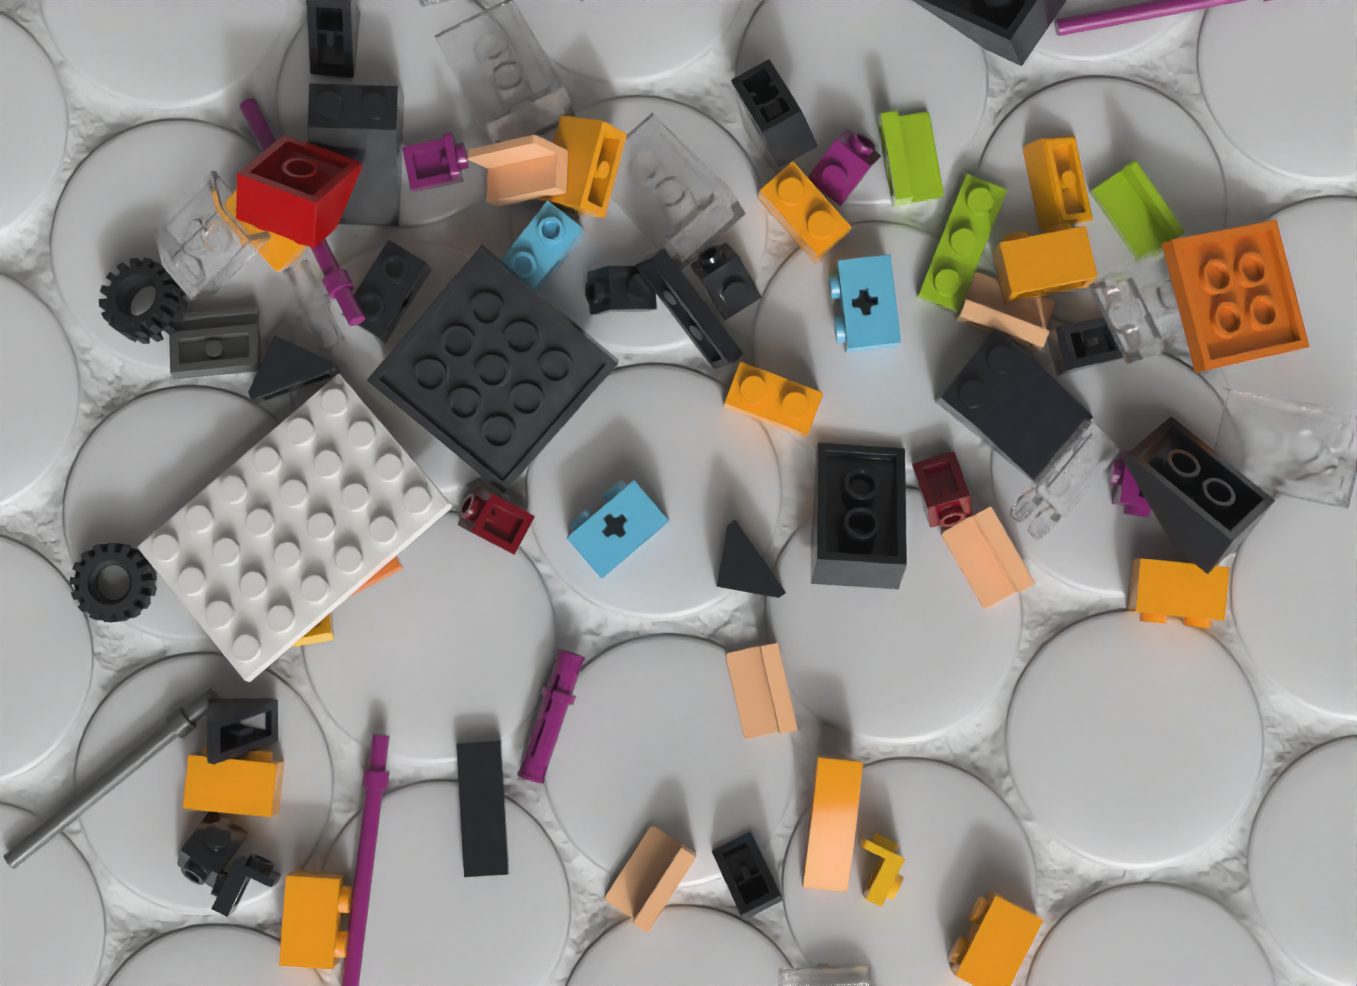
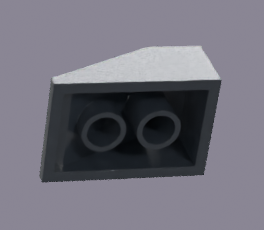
[912,0,1067,66]
[308,83,404,227]
[935,329,1093,485]
[1123,416,1275,574]
[811,443,907,589]

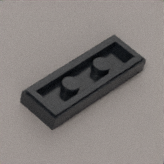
[636,248,743,369]
[456,740,509,877]

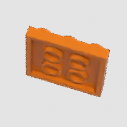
[1162,220,1310,373]

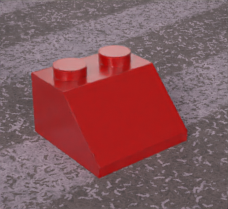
[236,134,362,248]

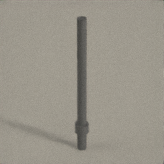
[3,688,220,869]

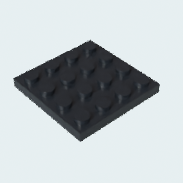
[367,245,619,494]

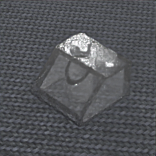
[154,171,272,300]
[1088,246,1186,364]

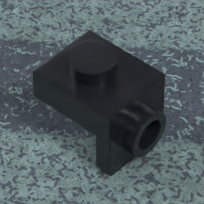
[690,243,762,320]
[585,265,657,315]
[177,811,248,888]
[211,853,282,917]

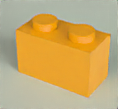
[538,115,627,219]
[758,161,852,264]
[992,223,1098,304]
[724,361,824,438]
[1127,558,1230,628]
[182,745,284,817]
[279,870,352,969]
[948,890,1044,986]

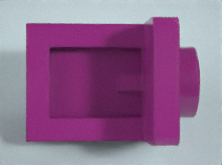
[808,129,881,206]
[402,132,469,193]
[1108,450,1152,517]

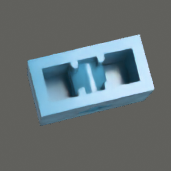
[501,200,584,292]
[828,254,901,353]
[567,480,669,579]

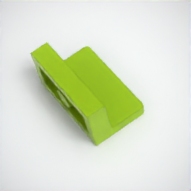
[877,110,944,207]
[1089,160,1185,264]

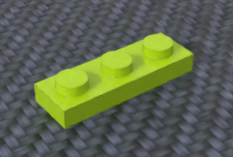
[917,174,1007,313]

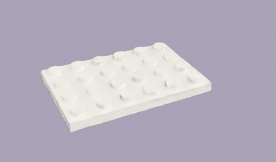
[137,373,453,682]

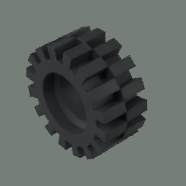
[99,257,187,344]
[70,543,157,623]

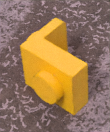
[858,832,905,907]

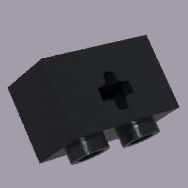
[731,59,818,168]
[341,239,432,343]

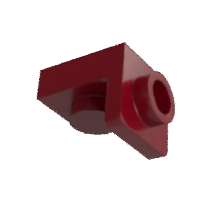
[912,451,972,527]
[458,487,535,555]

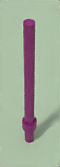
[1055,0,1271,36]
[239,98,365,326]
[341,734,390,986]

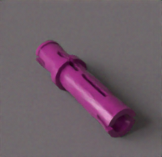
[517,649,585,784]

